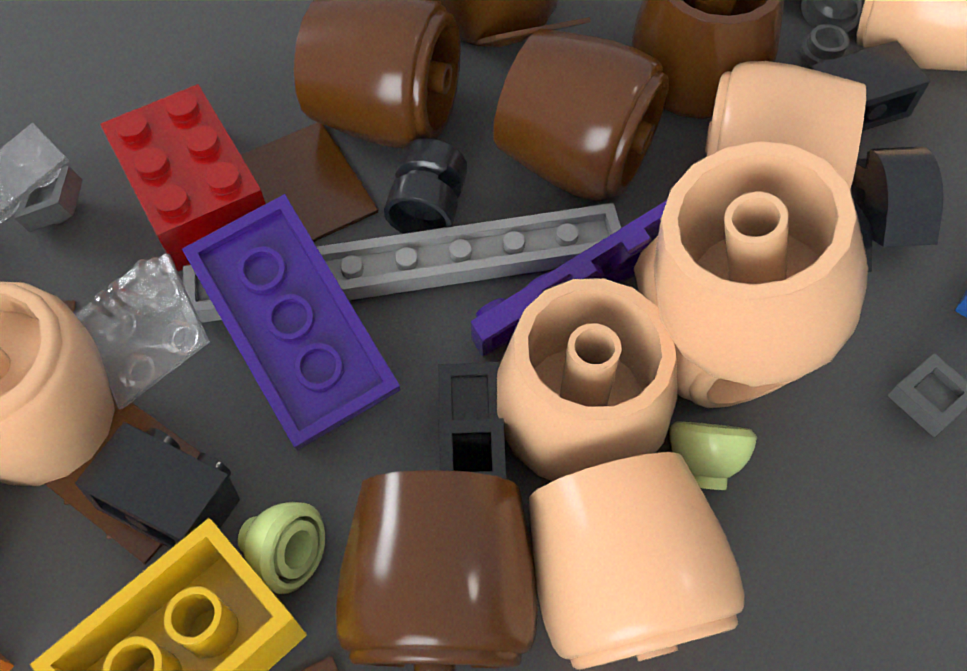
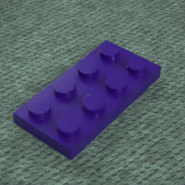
[182,194,401,450]

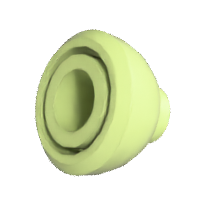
[669,421,757,490]
[238,502,325,594]

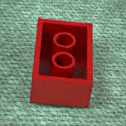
[100,84,266,273]

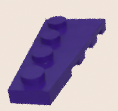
[471,200,667,357]

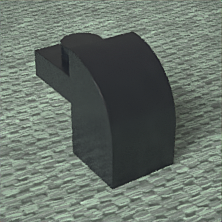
[852,146,943,247]
[438,362,506,479]

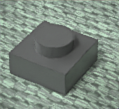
[14,166,83,232]
[888,353,967,438]

